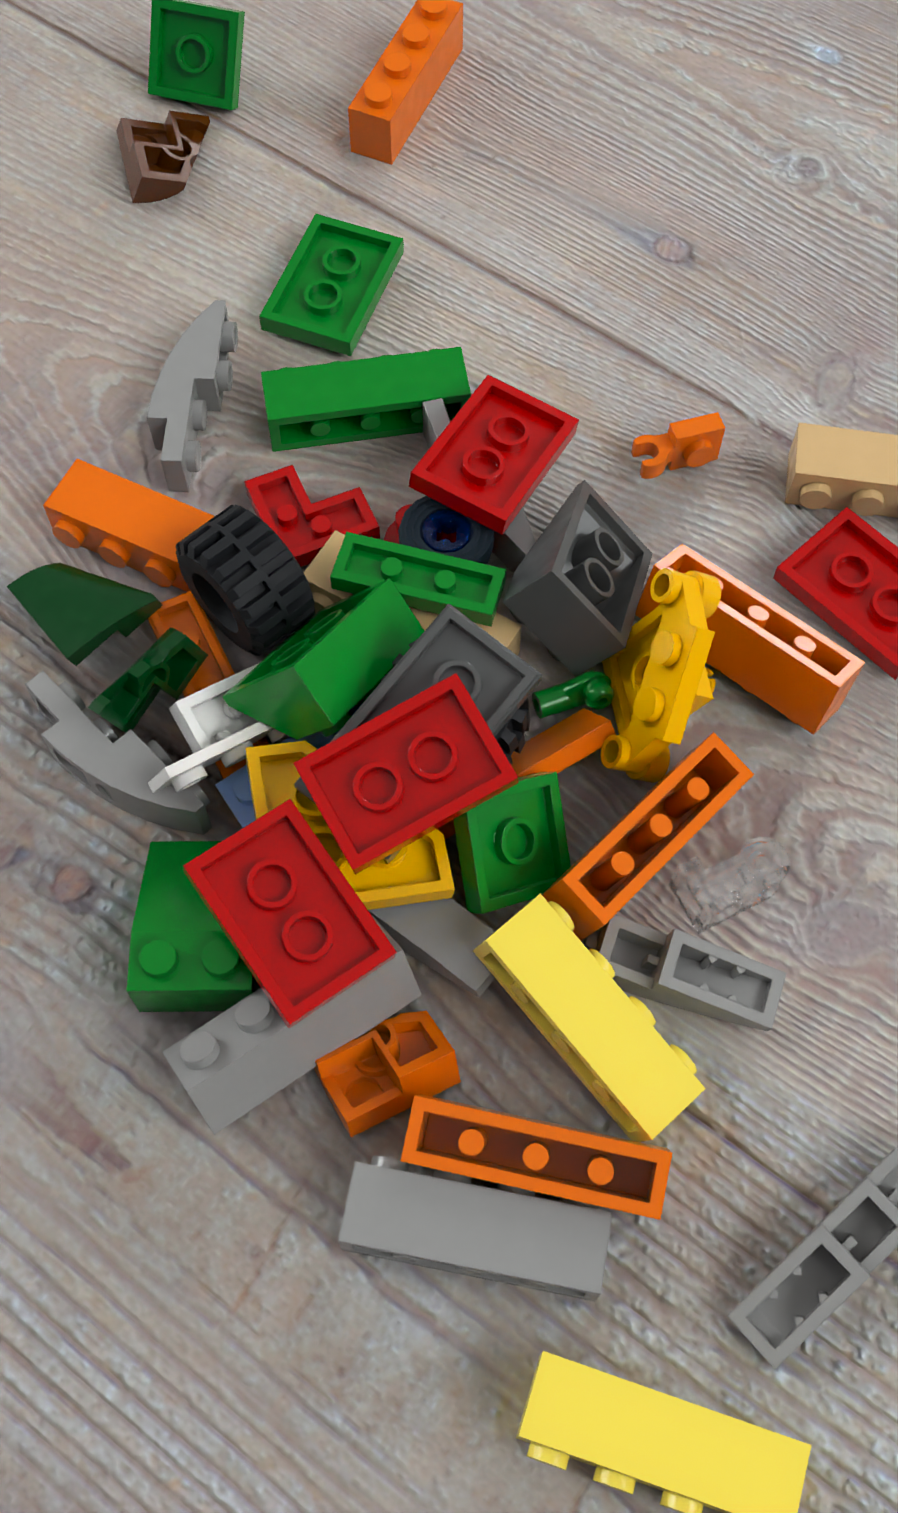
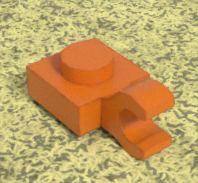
[631,412,725,479]

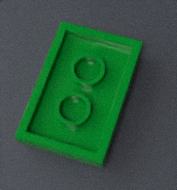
[259,214,404,356]

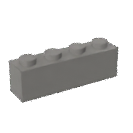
[162,915,422,1135]
[338,1156,613,1302]

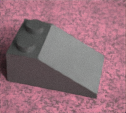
[503,480,652,676]

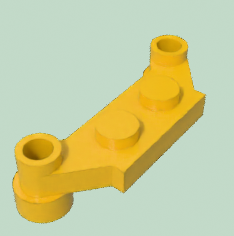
[601,568,721,783]

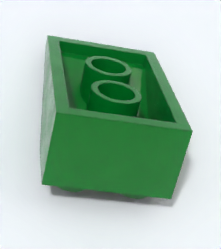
[126,841,261,1012]

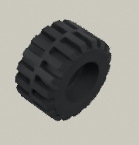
[176,505,315,656]

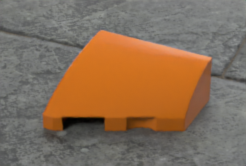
[314,1011,461,1137]

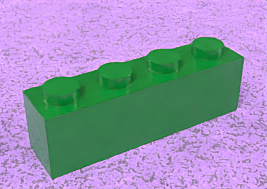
[261,347,471,452]

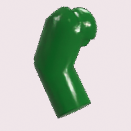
[532,670,614,719]

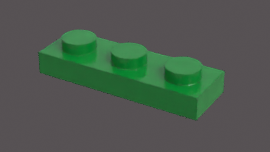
[330,532,506,627]

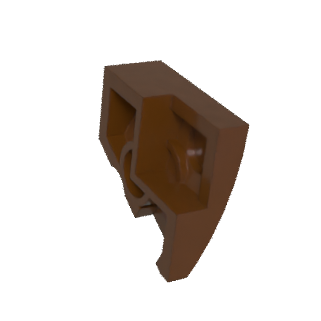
[116,110,210,203]

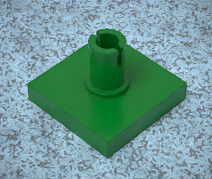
[148,0,245,110]
[454,772,571,914]

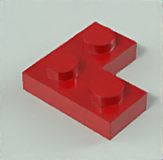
[244,465,380,567]

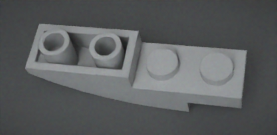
[147,300,238,492]
[25,671,212,835]

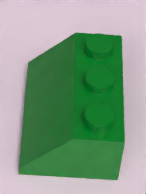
[222,578,424,740]

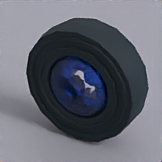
[398,496,495,564]

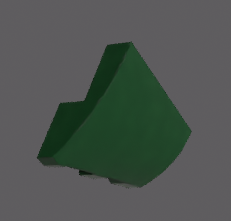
[7,563,162,666]
[88,627,208,733]

